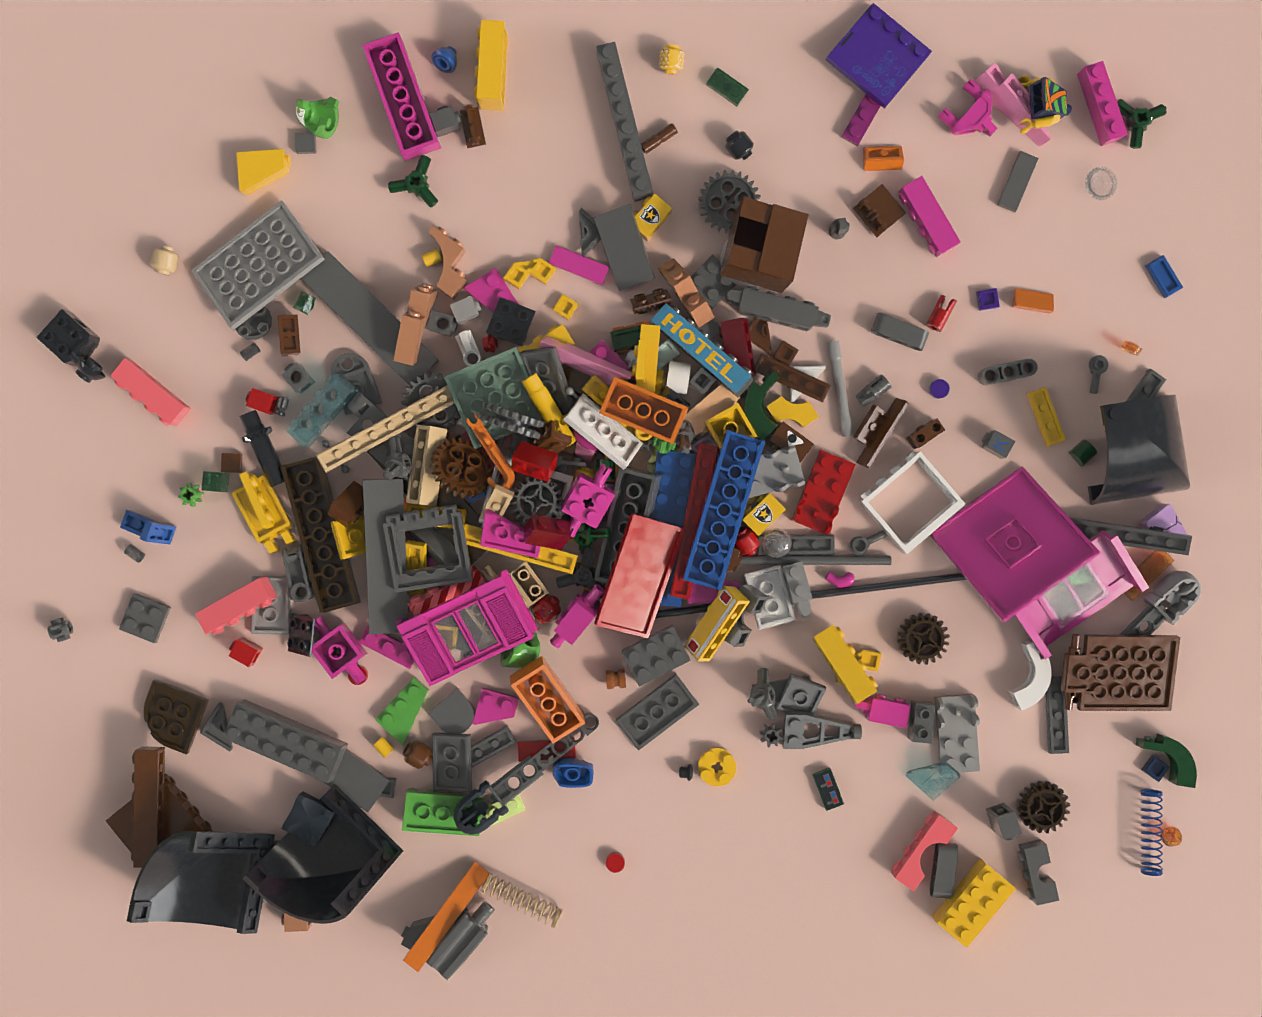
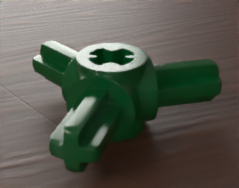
[1117,99,1167,149]
[388,155,438,208]
[561,513,611,554]

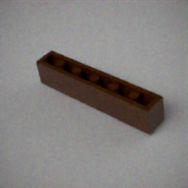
[131,746,165,868]

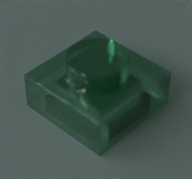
[293,291,316,315]

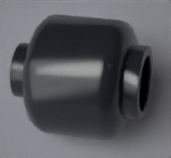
[725,130,754,160]

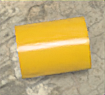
[422,248,443,267]
[373,736,394,758]

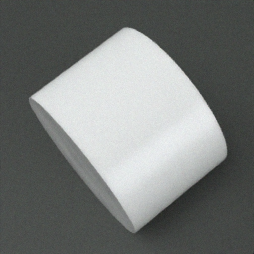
[666,361,691,394]

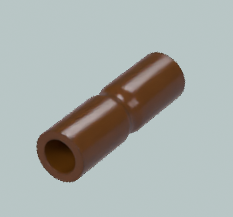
[641,123,678,154]

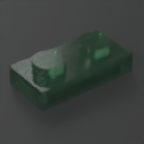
[706,67,749,107]

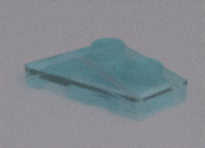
[906,761,961,801]

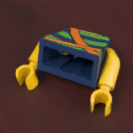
[1019,75,1072,134]

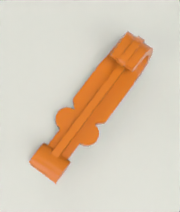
[467,414,515,489]

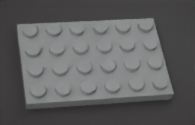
[191,200,325,330]

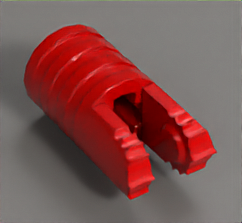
[926,295,957,332]

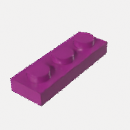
[841,94,880,146]

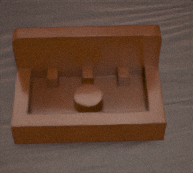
[529,420,572,453]

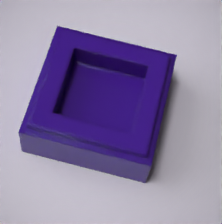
[976,288,1000,311]

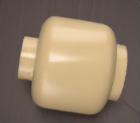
[150,245,179,276]

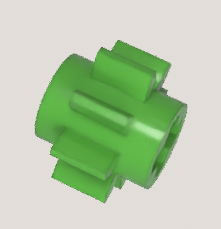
[652,436,676,454]
[178,483,204,507]

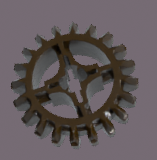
[897,613,950,665]
[1017,781,1071,833]

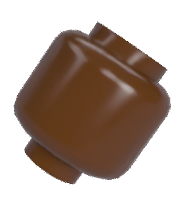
[402,740,432,769]

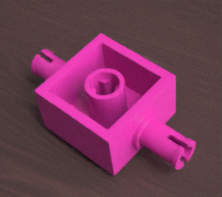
[561,464,615,537]
[550,584,605,648]
[312,616,368,685]

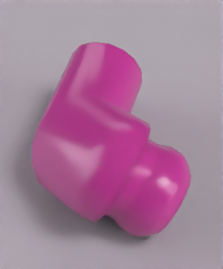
[825,572,855,588]

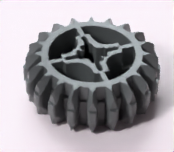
[510,477,563,525]

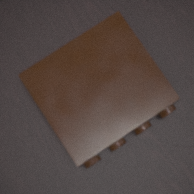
[106,774,213,852]

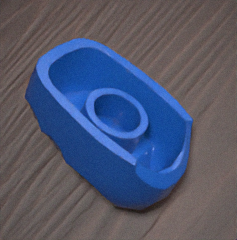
[552,758,594,788]

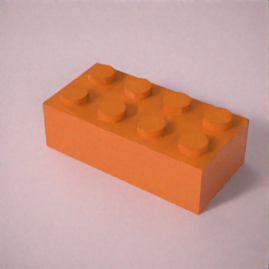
[599,377,689,444]
[509,656,585,743]

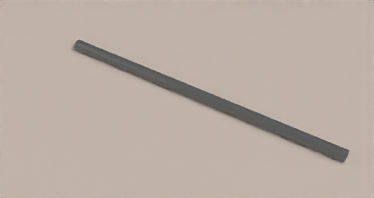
[739,555,891,565]

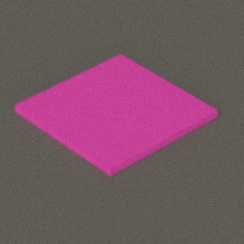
[930,466,1100,623]

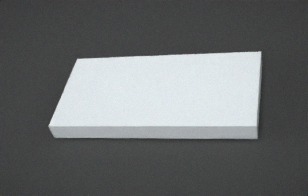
[563,394,643,470]

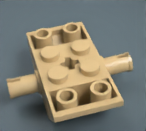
[465,561,549,638]

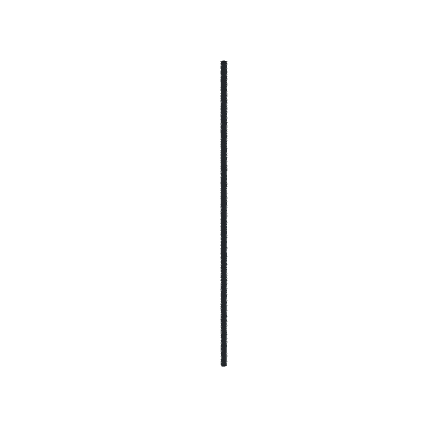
[655,573,967,619]

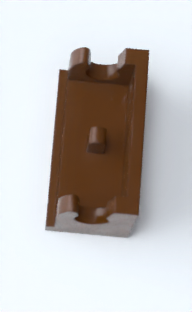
[278,314,301,357]

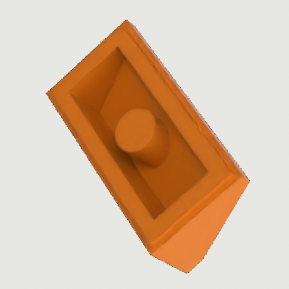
[863,146,904,171]
[1012,288,1054,314]

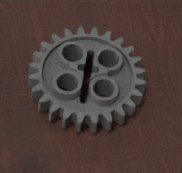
[698,170,761,234]
[401,371,461,430]

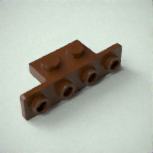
[853,398,909,468]

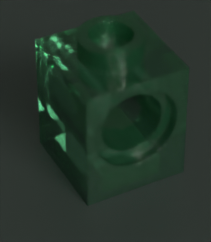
[201,471,230,492]

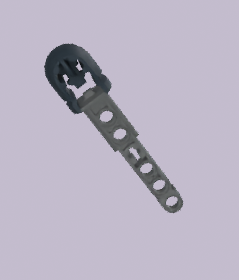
[453,714,599,835]

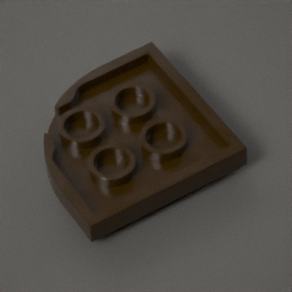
[144,679,209,755]

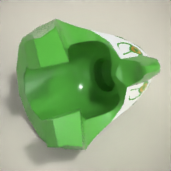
[295,96,339,139]

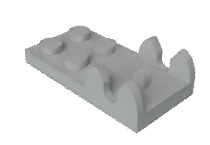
[749,445,805,498]
[935,694,980,774]

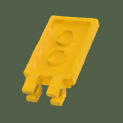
[231,474,297,554]

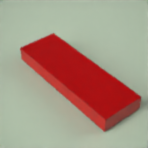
[517,738,576,762]

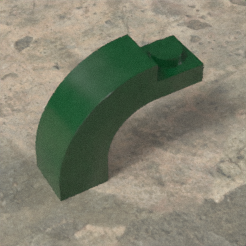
[745,371,781,441]
[1136,733,1197,788]

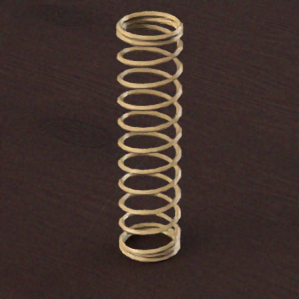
[481,873,563,928]

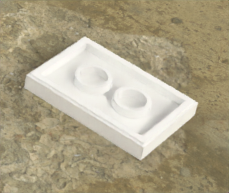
[743,565,796,630]

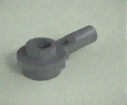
[1089,355,1108,394]
[849,530,886,555]

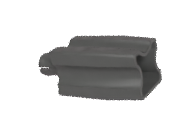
[426,901,495,980]

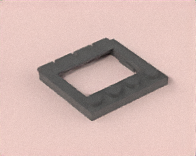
[383,504,473,593]

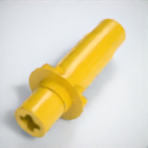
[521,373,576,447]

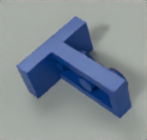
[120,510,176,545]

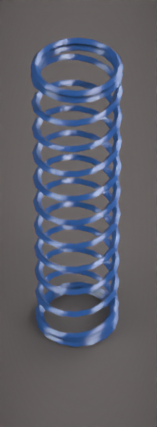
[1141,789,1163,876]

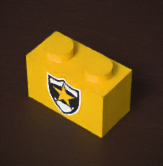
[634,194,672,241]
[742,493,786,536]

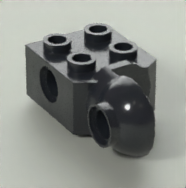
[36,309,106,383]

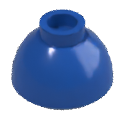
[431,46,457,73]

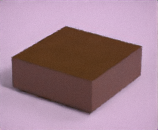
[773,340,799,366]
[221,453,243,473]

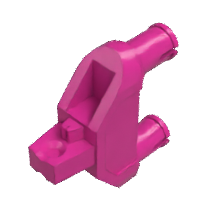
[937,79,997,137]

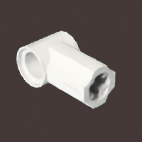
[455,330,484,366]

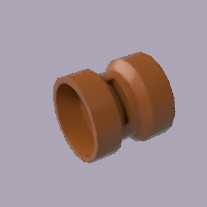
[606,669,626,689]

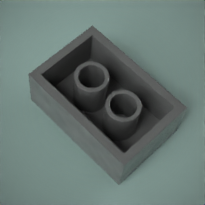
[622,624,691,687]

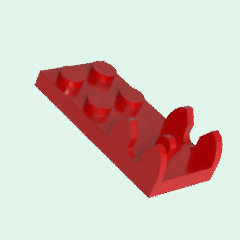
[791,450,856,535]

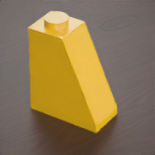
[236,149,291,195]

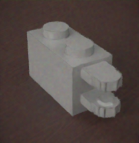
[782,562,813,619]

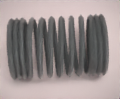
[240,343,261,361]
[124,544,145,563]

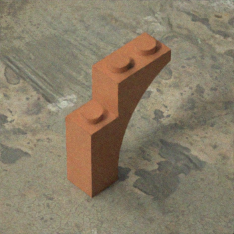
[393,283,438,366]

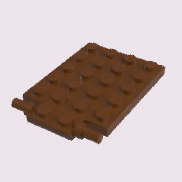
[1061,634,1181,711]

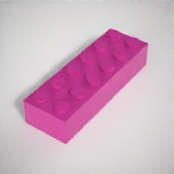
[362,32,441,161]

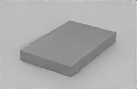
[251,576,291,634]

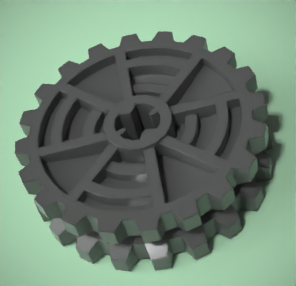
[477,401,544,439]

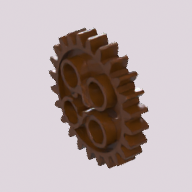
[430,438,492,499]

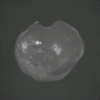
[762,528,792,558]

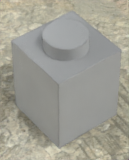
[450,296,482,325]

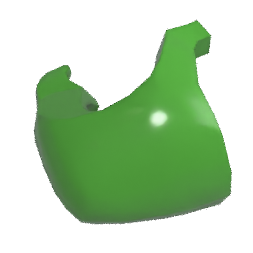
[500,632,540,668]

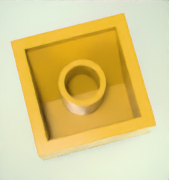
[704,403,757,452]

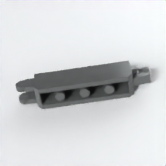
[725,287,831,332]

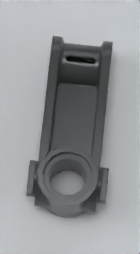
[282,544,315,602]

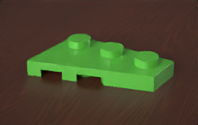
[375,677,429,745]

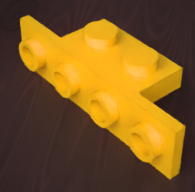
[632,324,661,393]

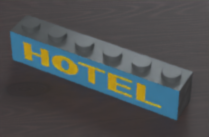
[651,303,753,398]

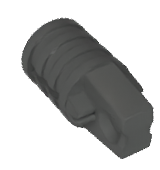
[829,218,850,240]
[856,374,892,406]

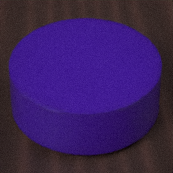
[929,379,950,399]

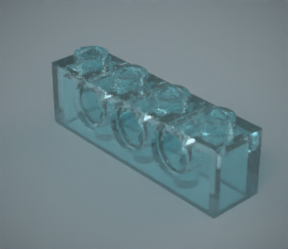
[286,373,358,447]

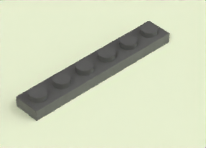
[1070,517,1192,556]

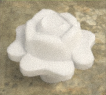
[625,349,637,369]

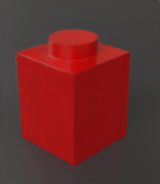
[245,388,278,415]
[229,637,263,667]

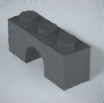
[724,585,769,647]
[1018,839,1060,906]

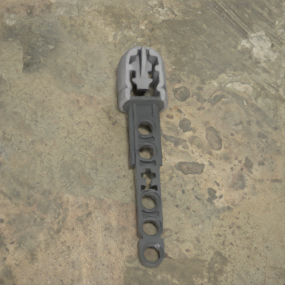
[1073,571,1201,704]

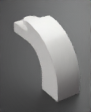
[1008,640,1052,711]

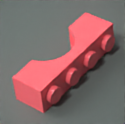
[891,811,958,891]

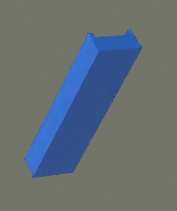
[682,430,765,590]

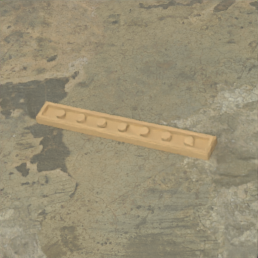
[316,385,455,472]

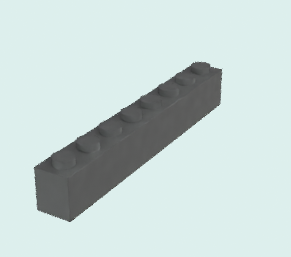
[596,41,653,202]

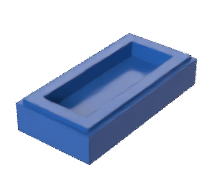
[1145,255,1183,298]

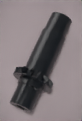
[239,410,285,487]

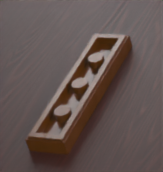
[755,353,831,403]

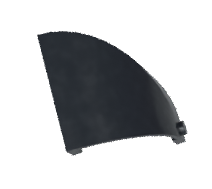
[1087,395,1190,505]
[243,784,404,924]
[126,831,275,934]

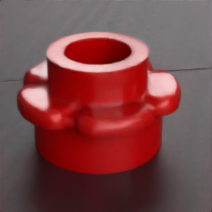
[482,334,498,352]

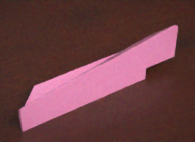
[974,63,1051,146]
[540,336,633,385]

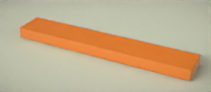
[403,862,489,972]

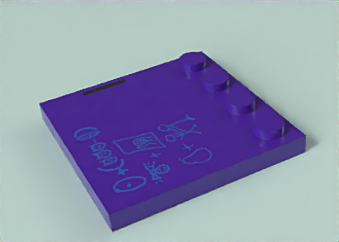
[825,3,932,109]

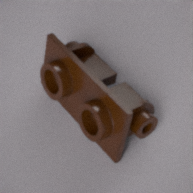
[460,105,486,149]

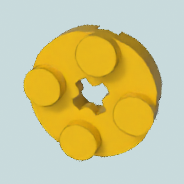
[698,747,736,787]

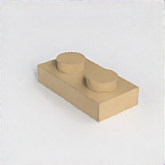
[480,484,514,520]

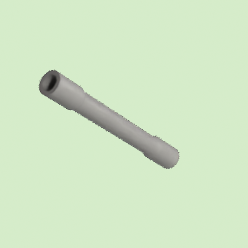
[828,341,854,437]

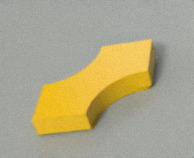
[766,396,819,428]

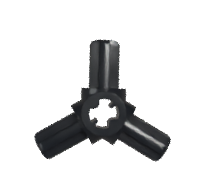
[556,547,606,598]

